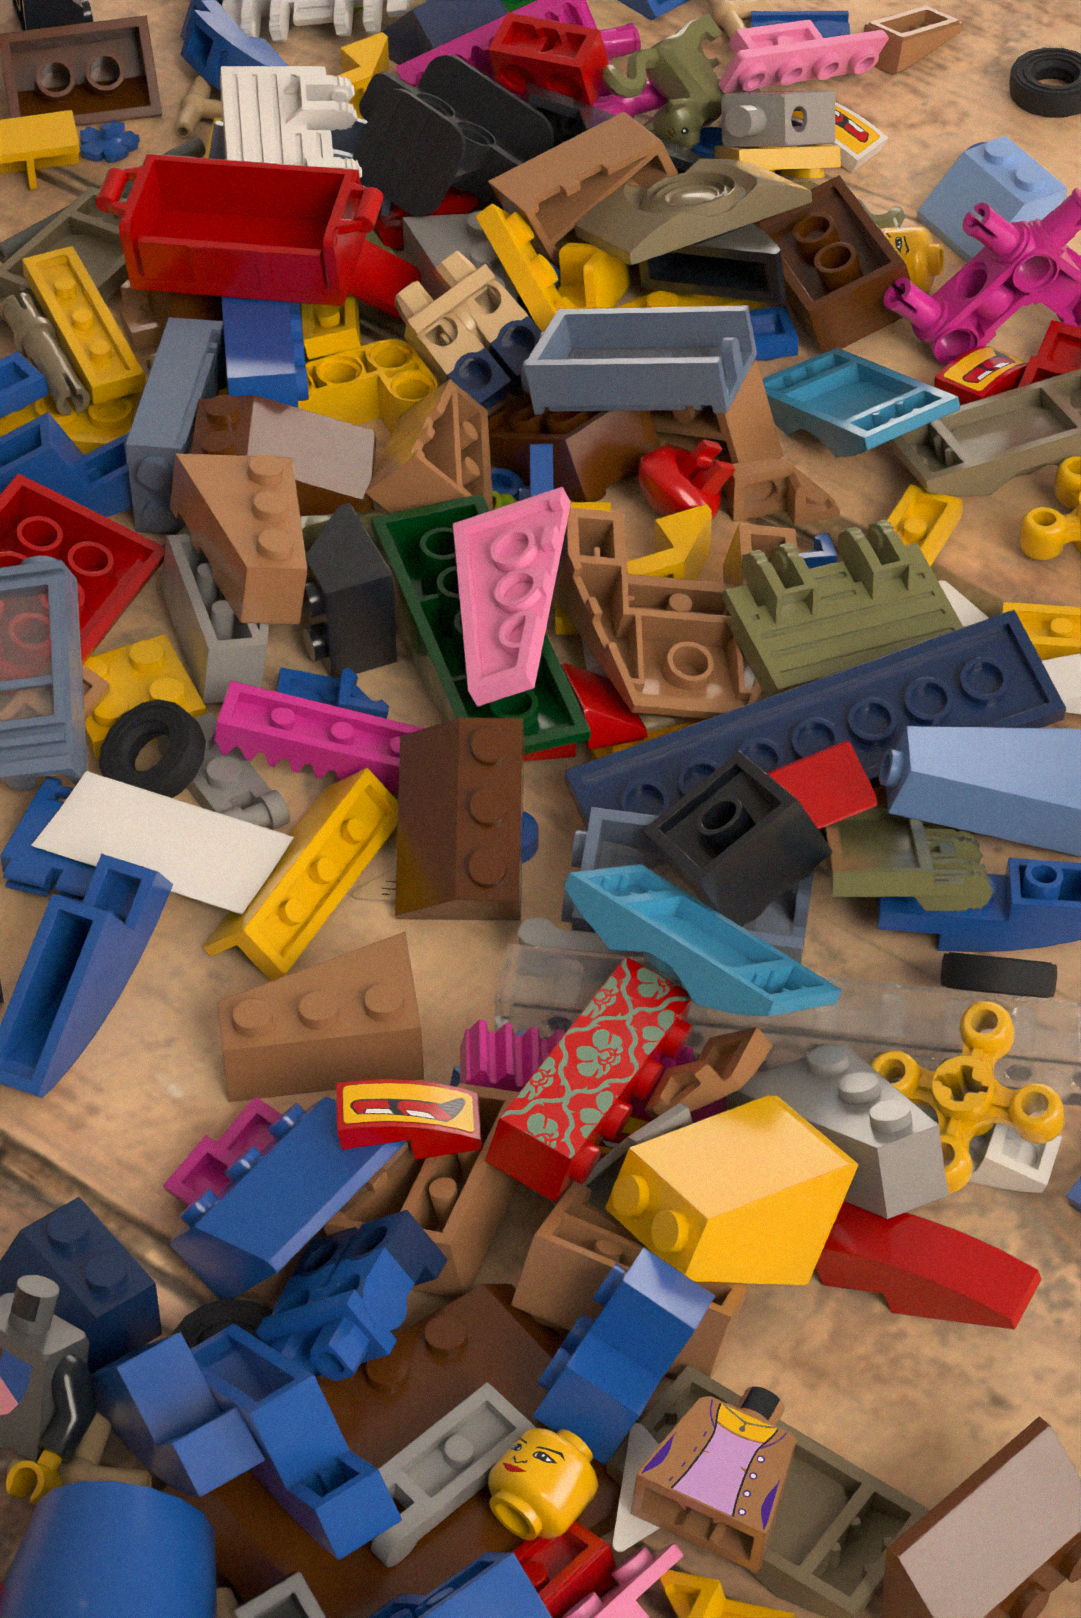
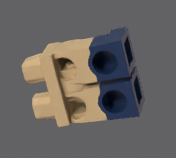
[394,251,542,411]

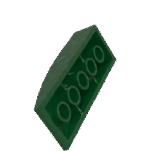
[371,494,591,755]

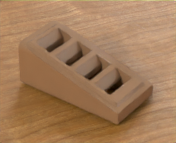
[863,5,963,74]

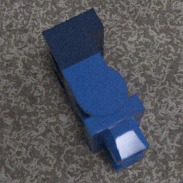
[255,1210,448,1381]

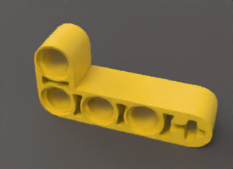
[218,339,438,434]

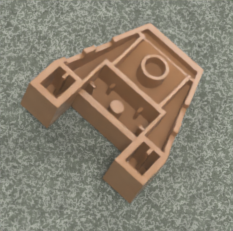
[554,507,797,719]

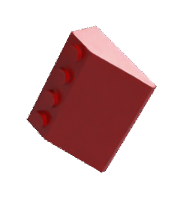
[0,473,165,698]

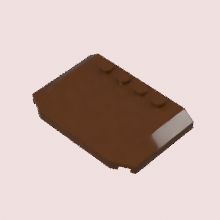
[162,1284,640,1618]

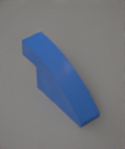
[0,412,133,517]
[0,853,173,1098]
[190,1323,402,1560]
[90,1332,265,1497]

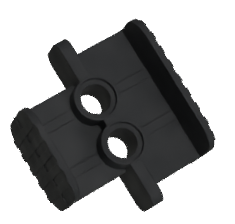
[353,54,554,217]

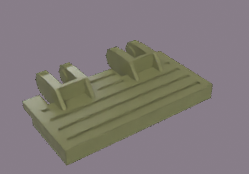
[721,520,963,698]
[822,805,994,911]

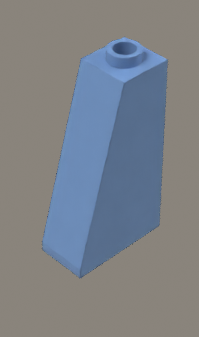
[879,726,1081,857]

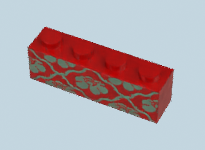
[485,956,693,1203]

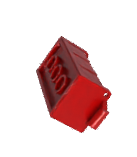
[95,154,384,306]

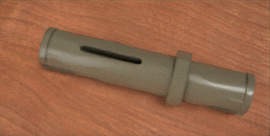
[0,293,90,416]

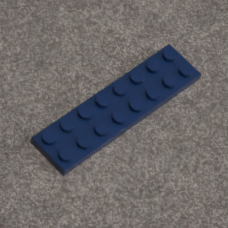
[564,610,1066,870]

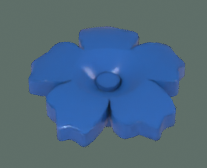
[79,120,140,163]

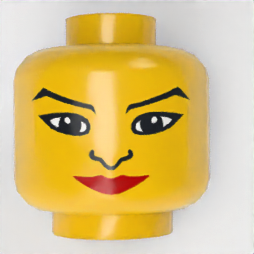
[880,226,945,293]
[488,1428,598,1540]

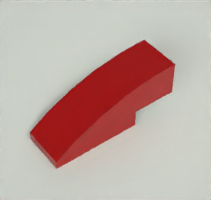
[815,1201,1042,1330]

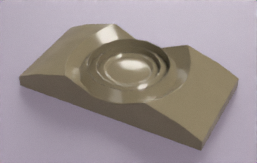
[575,158,812,265]
[0,186,129,339]
[886,369,1081,496]
[606,1365,930,1618]

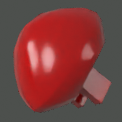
[638,439,736,520]

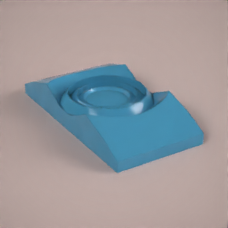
[762,347,960,458]
[564,864,842,1017]

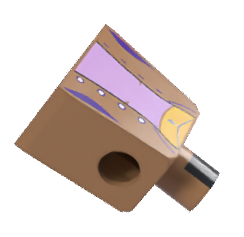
[630,1386,797,1573]

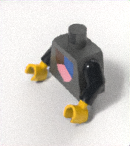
[0,1275,98,1505]

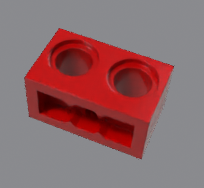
[488,12,609,106]

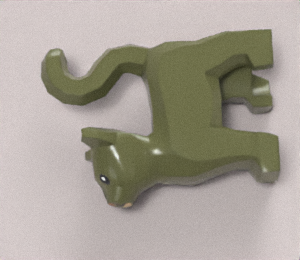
[601,13,760,150]

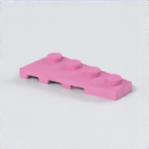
[453,486,571,707]

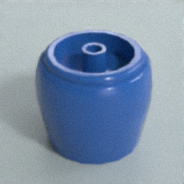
[0,1481,217,1618]

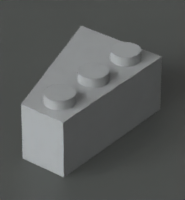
[402,211,518,303]
[161,534,269,703]
[726,1043,949,1219]

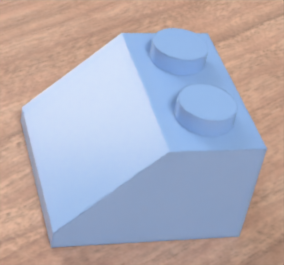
[917,135,1067,263]

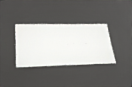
[31,771,294,915]

